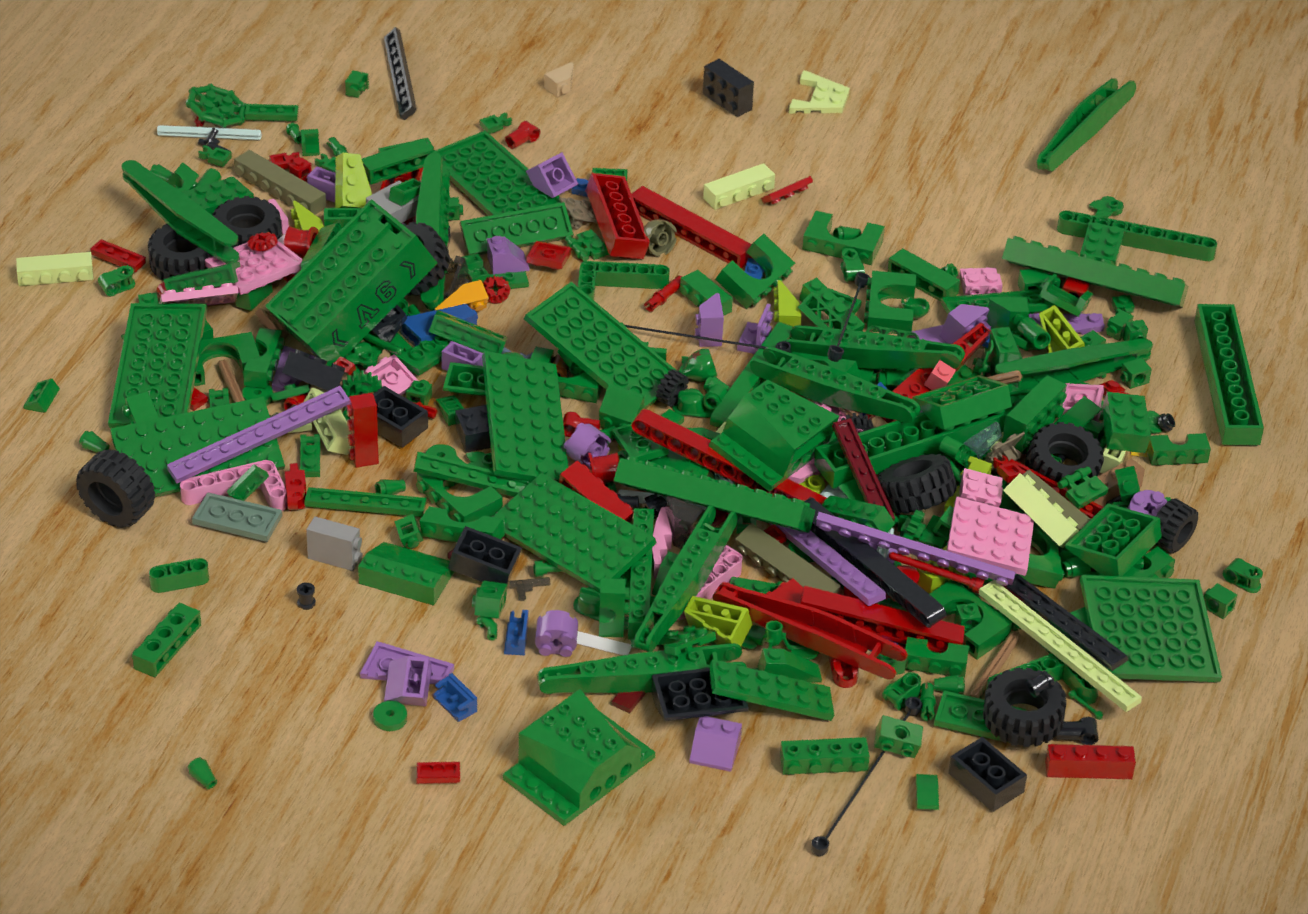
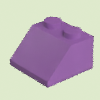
[526,153,578,198]
[487,236,529,274]
[695,293,724,347]
[689,716,742,772]

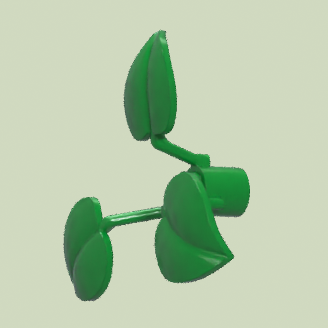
[741,621,820,670]

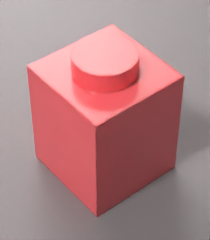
[924,360,956,390]

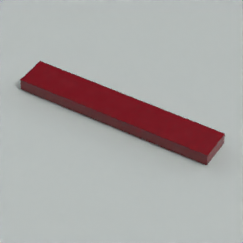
[832,418,895,521]

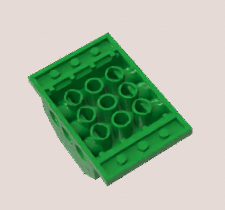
[709,380,839,492]
[503,689,656,826]

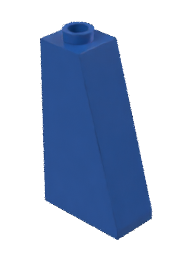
[400,304,478,347]

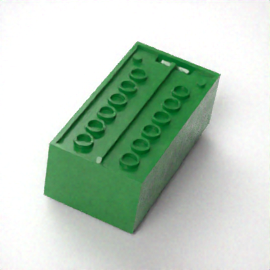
[265,199,437,366]

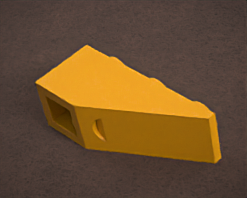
[435,280,489,311]

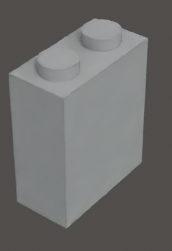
[366,181,419,223]
[306,517,363,571]

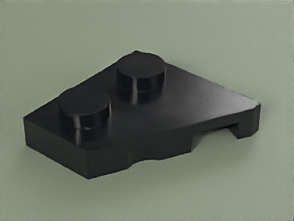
[370,305,407,343]

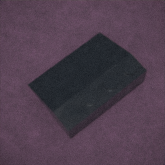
[652,668,749,721]

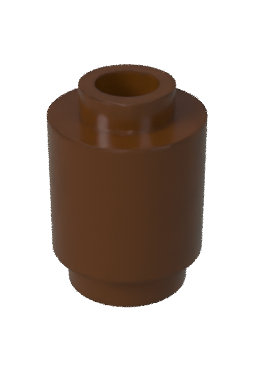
[551,354,569,378]

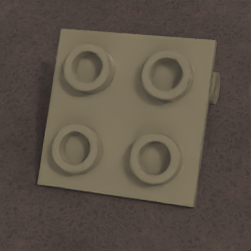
[559,197,598,229]
[984,432,1025,473]

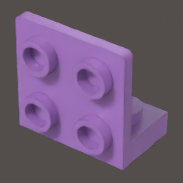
[737,304,773,354]

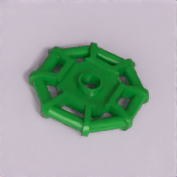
[185,83,246,128]

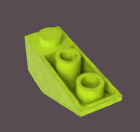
[290,201,324,231]
[773,280,801,326]

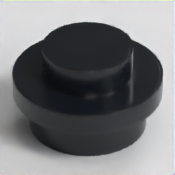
[1158,413,1175,432]

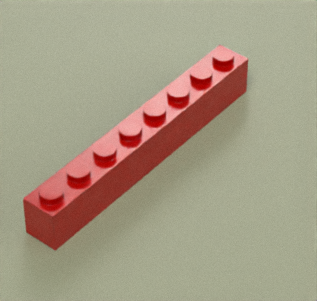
[631,186,753,268]
[799,585,965,653]

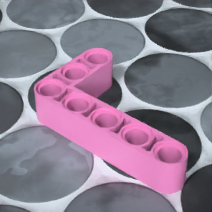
[180,460,287,511]
[677,545,742,620]

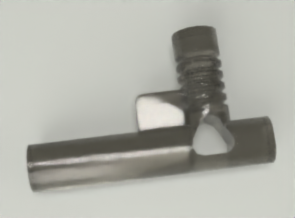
[509,577,551,601]

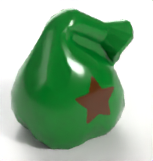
[678,349,718,382]

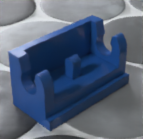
[504,610,528,656]
[433,673,477,722]

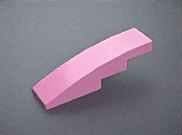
[652,507,672,579]

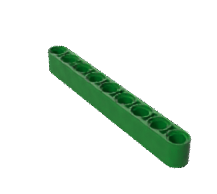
[1057,210,1217,262]
[710,322,794,428]

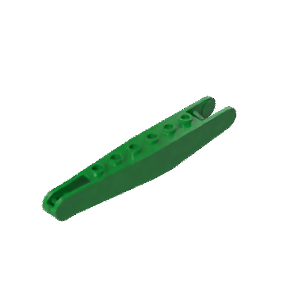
[1037,78,1136,172]
[416,153,450,311]
[121,160,240,264]
[785,325,965,369]
[995,338,1153,395]
[750,346,921,423]
[634,505,738,652]
[537,643,747,694]

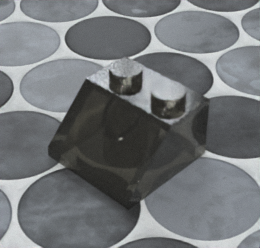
[666,496,704,549]

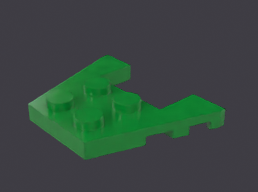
[630,625,717,655]

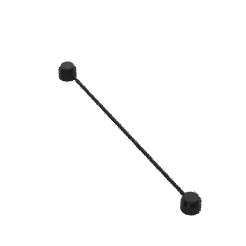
[827,272,870,362]
[625,325,791,353]
[811,697,922,857]

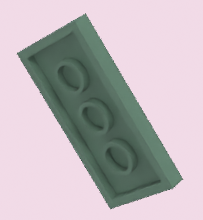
[192,492,283,542]

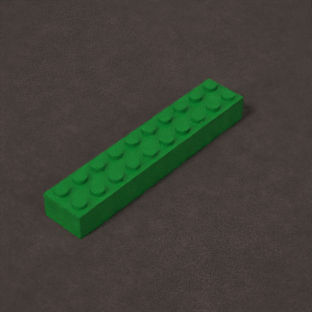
[1002,236,1189,308]
[1194,304,1264,445]
[814,412,1006,489]
[614,456,816,533]

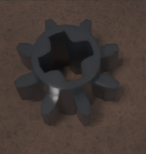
[642,494,667,519]

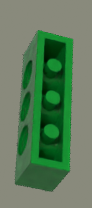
[132,602,201,678]

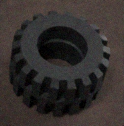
[1155,498,1199,553]

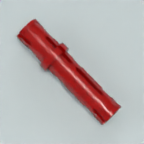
[644,275,682,312]

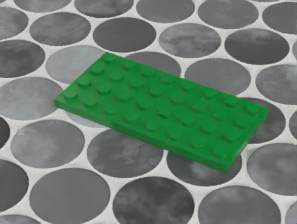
[434,130,562,216]
[524,282,676,409]
[108,303,207,428]
[482,351,568,481]
[110,397,285,497]
[492,473,657,593]

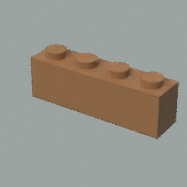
[1093,458,1145,507]

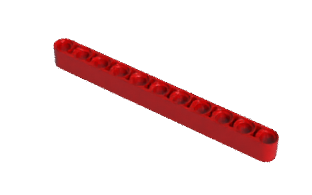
[631,409,827,505]

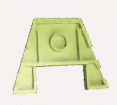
[789,70,850,114]

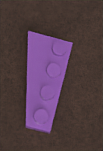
[1028,313,1105,335]

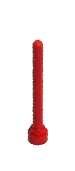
[889,552,985,594]

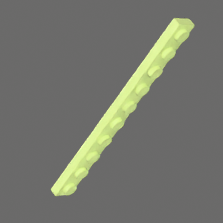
[979,580,1142,712]

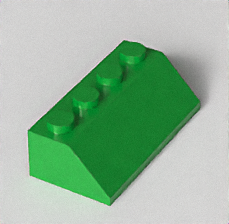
[443,362,486,396]

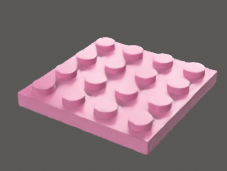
[205,241,303,295]
[159,283,238,306]
[947,497,1034,576]

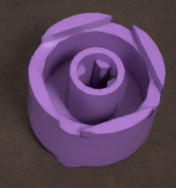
[564,423,611,469]
[1127,490,1167,516]
[535,610,578,657]

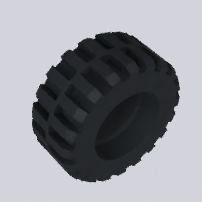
[212,196,282,248]
[403,222,450,296]
[148,224,212,281]
[1025,422,1104,485]
[76,450,155,528]
[878,454,957,514]
[983,668,1067,747]

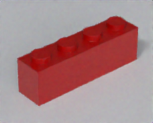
[346,393,379,468]
[559,460,634,523]
[1045,744,1136,779]

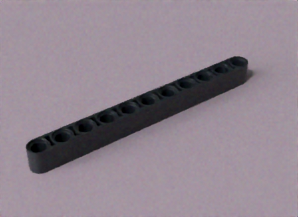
[804,497,947,628]

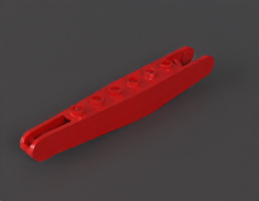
[866,322,991,423]
[712,582,908,680]

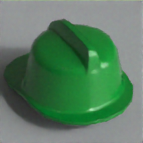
[672,388,714,418]
[573,587,600,621]

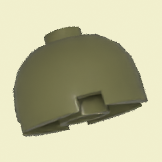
[644,219,677,256]

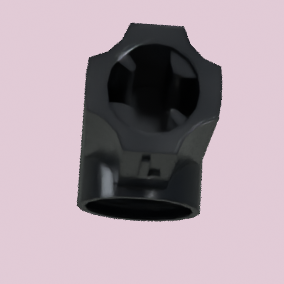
[1056,717,1099,745]

